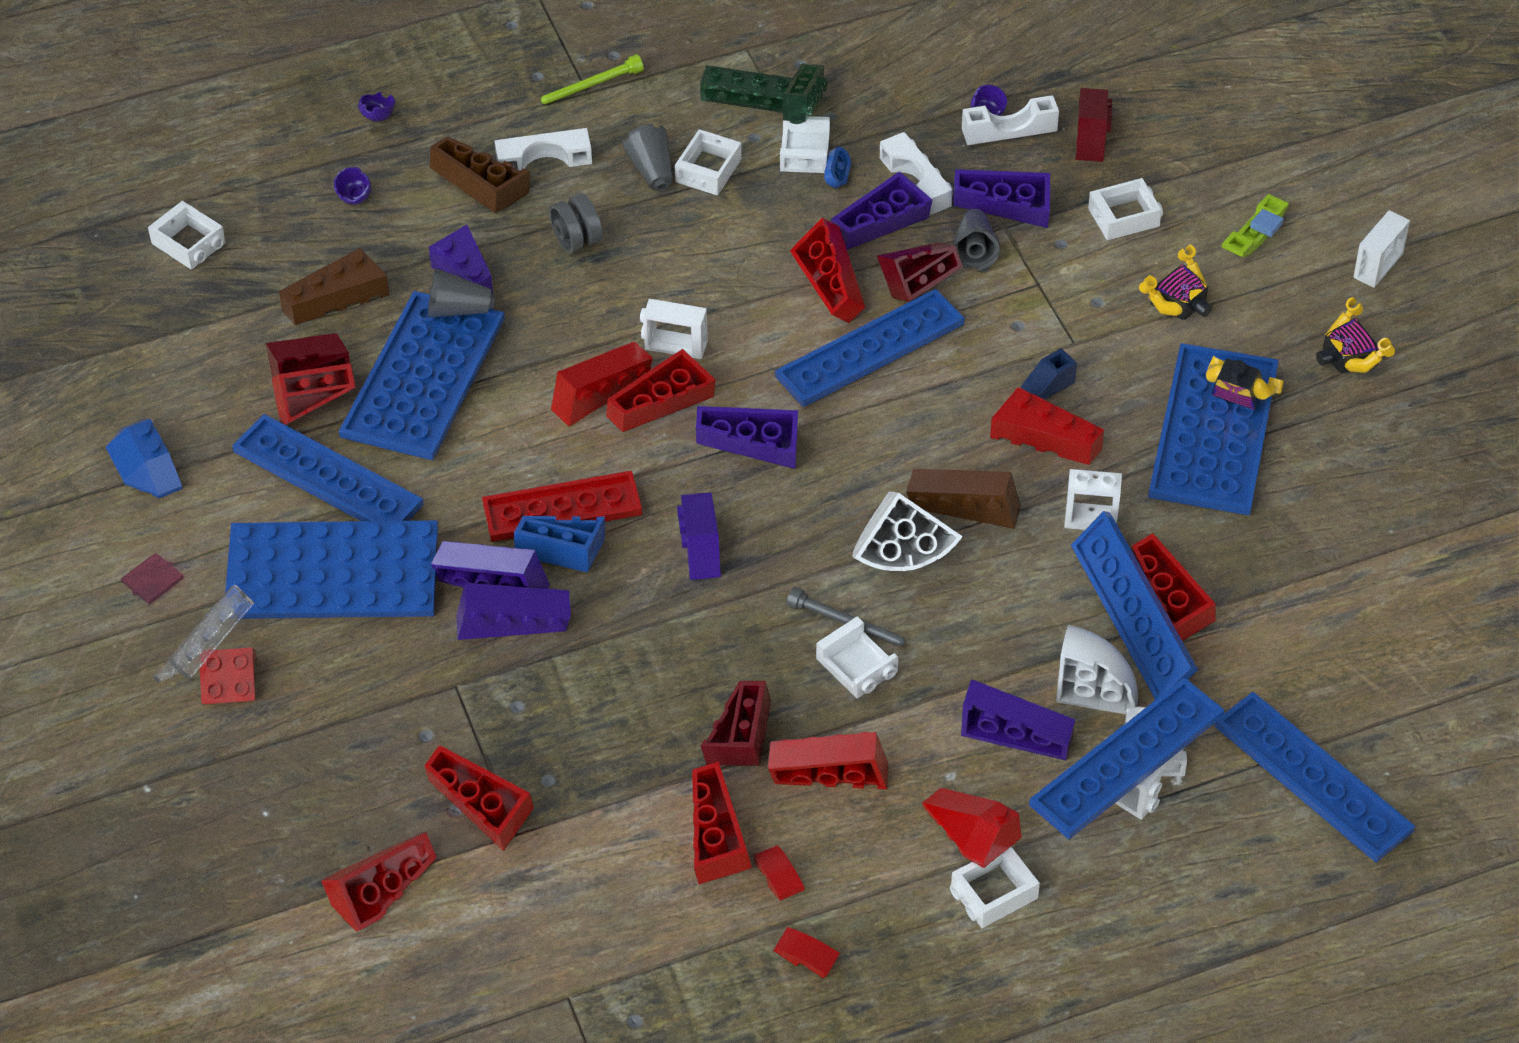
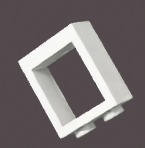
[675,129,742,196]
[1088,178,1163,241]
[148,201,226,270]
[1353,210,1410,288]
[640,299,708,359]
[1064,469,1122,530]
[1106,737,1162,820]
[950,847,1040,928]

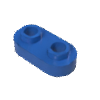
[824,147,851,188]

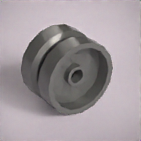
[549,193,603,254]

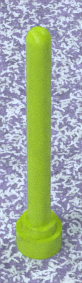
[541,54,644,104]

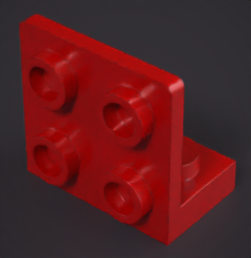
[199,647,257,705]

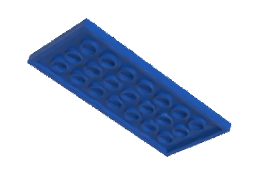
[339,291,505,460]
[1148,343,1279,515]
[224,520,438,619]

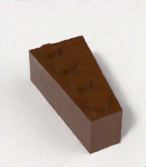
[430,136,530,214]
[278,248,390,325]
[906,469,1021,529]

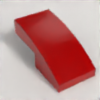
[753,845,805,901]
[773,927,840,979]

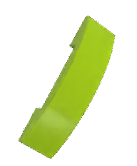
[1221,194,1289,257]

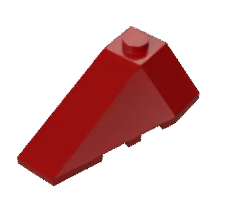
[922,788,1022,868]
[321,832,436,931]

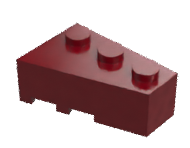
[1075,88,1112,162]
[877,242,963,302]
[266,333,350,377]
[701,681,771,766]

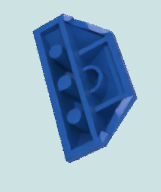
[106,418,183,498]

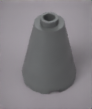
[622,124,672,191]
[952,209,1000,270]
[427,268,495,317]

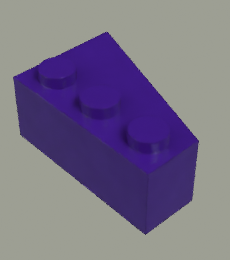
[429,225,493,294]
[677,492,721,580]

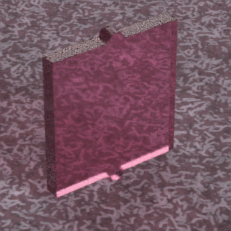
[121,552,184,605]

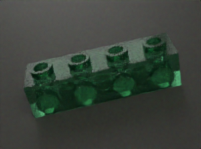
[783,63,827,124]
[700,65,796,114]

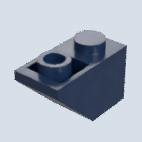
[1021,348,1077,400]

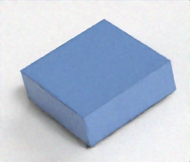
[1250,209,1284,237]

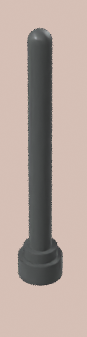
[786,587,905,646]

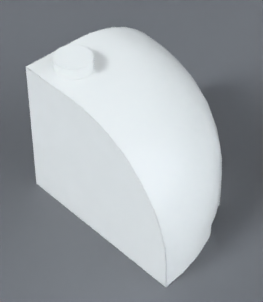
[852,491,963,571]
[1056,625,1138,714]

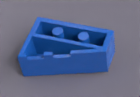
[514,516,605,573]

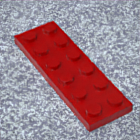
[482,470,642,542]

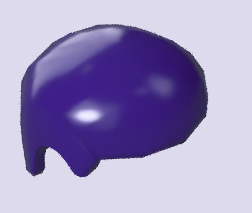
[970,84,1007,116]
[358,92,396,122]
[334,167,372,205]

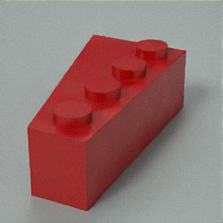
[790,217,865,323]
[551,341,653,427]
[606,349,716,432]
[990,387,1104,465]
[1132,533,1216,641]
[768,732,889,790]
[424,745,534,851]
[692,761,752,884]

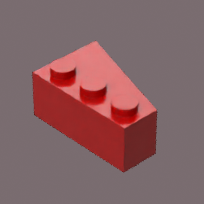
[272,363,355,425]

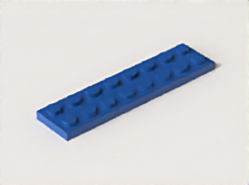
[775,289,965,407]
[232,414,424,521]
[1071,511,1198,700]
[1029,677,1225,840]
[1214,692,1415,863]

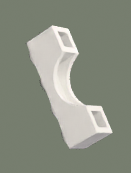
[962,95,1059,145]
[495,128,592,171]
[880,132,954,216]

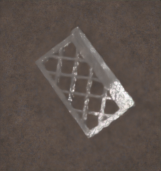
[153,585,254,683]

